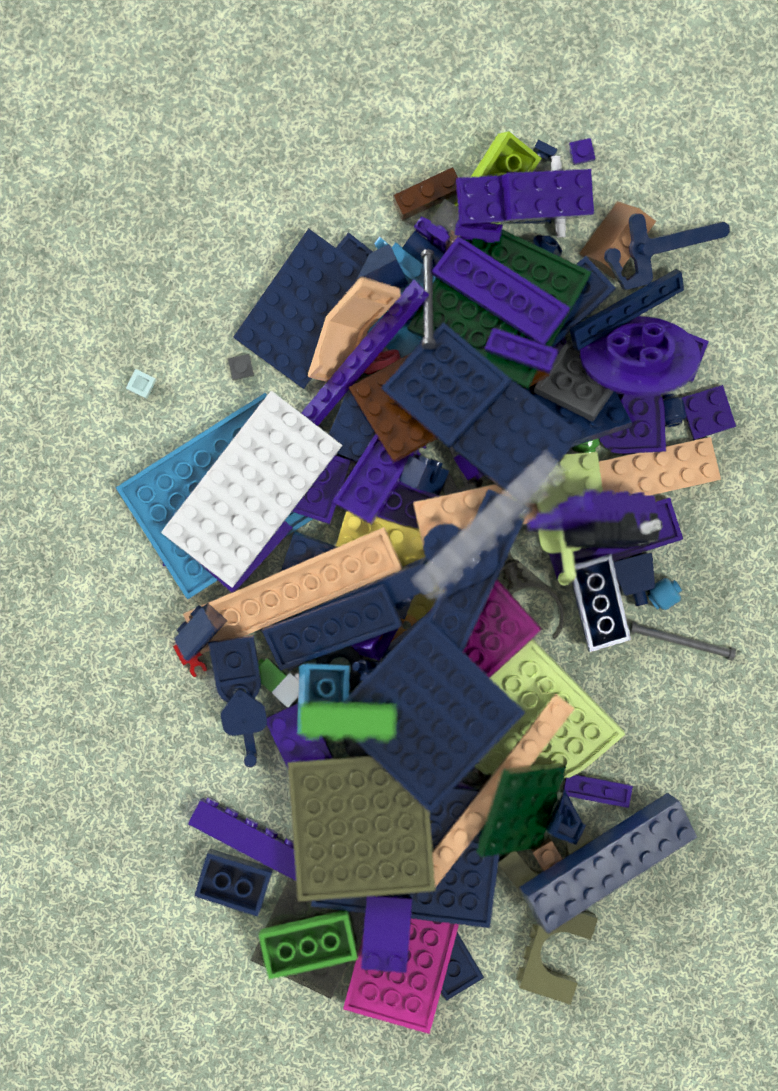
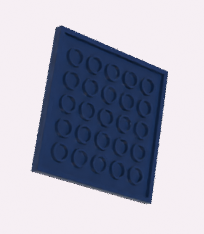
[343,616,526,812]

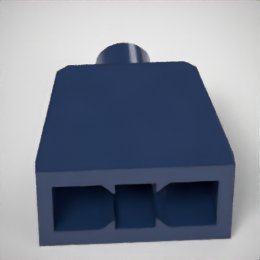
[613,552,655,607]

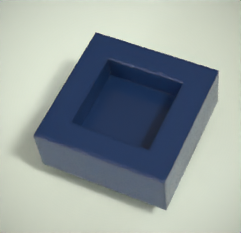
[533,140,558,163]

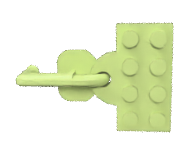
[512,452,603,585]

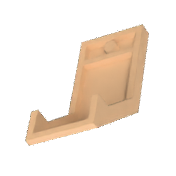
[308,277,401,382]

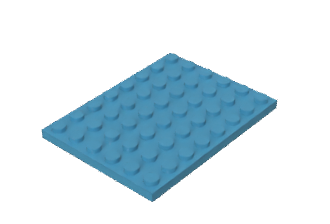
[115,393,313,600]

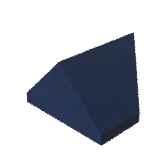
[357,244,409,289]
[545,789,586,845]

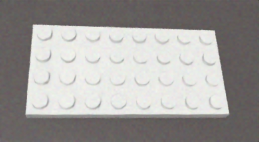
[161,391,342,587]

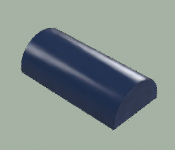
[571,554,631,652]

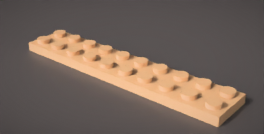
[183,527,403,654]

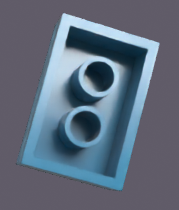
[298,664,349,734]

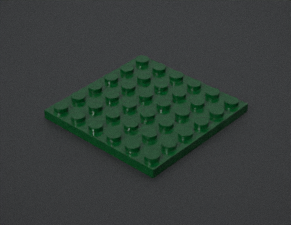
[408,229,591,390]

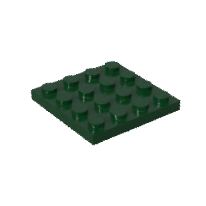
[476,763,566,857]

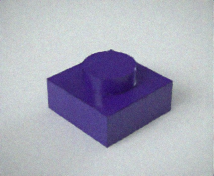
[569,138,596,165]

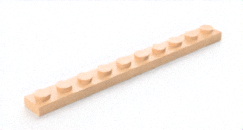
[432,694,574,887]

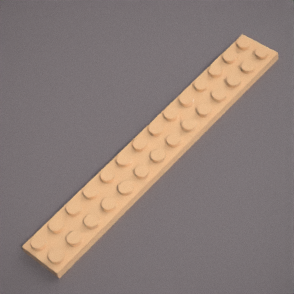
[413,437,721,546]

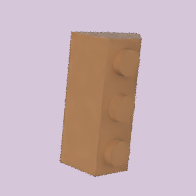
[579,201,656,279]

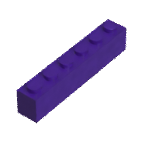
[188,797,297,881]

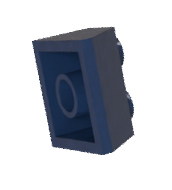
[174,603,228,662]

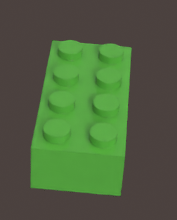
[299,702,397,741]
[259,910,358,980]

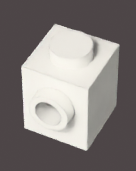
[272,672,299,708]

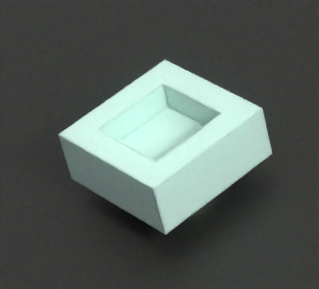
[126,369,156,399]

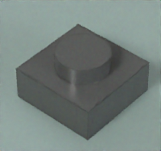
[228,354,254,381]

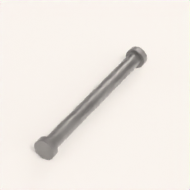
[421,250,436,349]
[629,621,736,661]

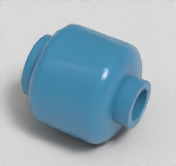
[648,578,682,610]

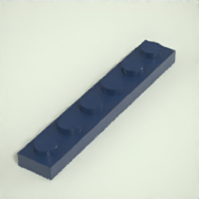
[569,269,684,350]

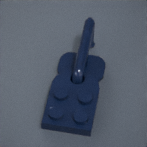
[208,635,267,768]

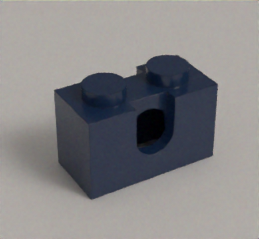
[399,455,449,495]

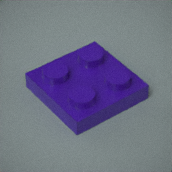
[682,385,736,440]

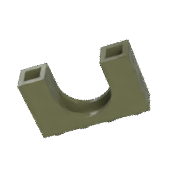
[498,829,592,896]
[515,911,598,1005]

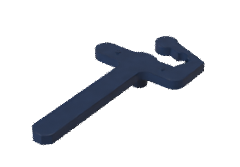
[604,213,730,290]

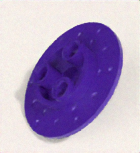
[580,316,700,396]

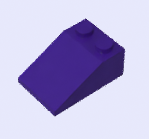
[361,895,412,973]

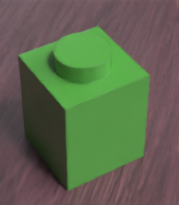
[258,658,287,693]

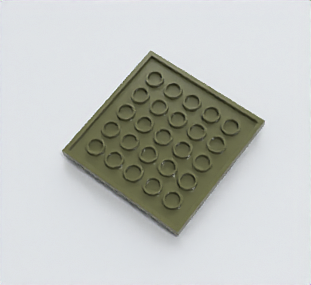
[288,756,435,901]

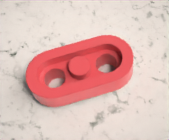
[363,350,401,375]

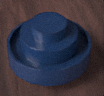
[531,235,562,257]

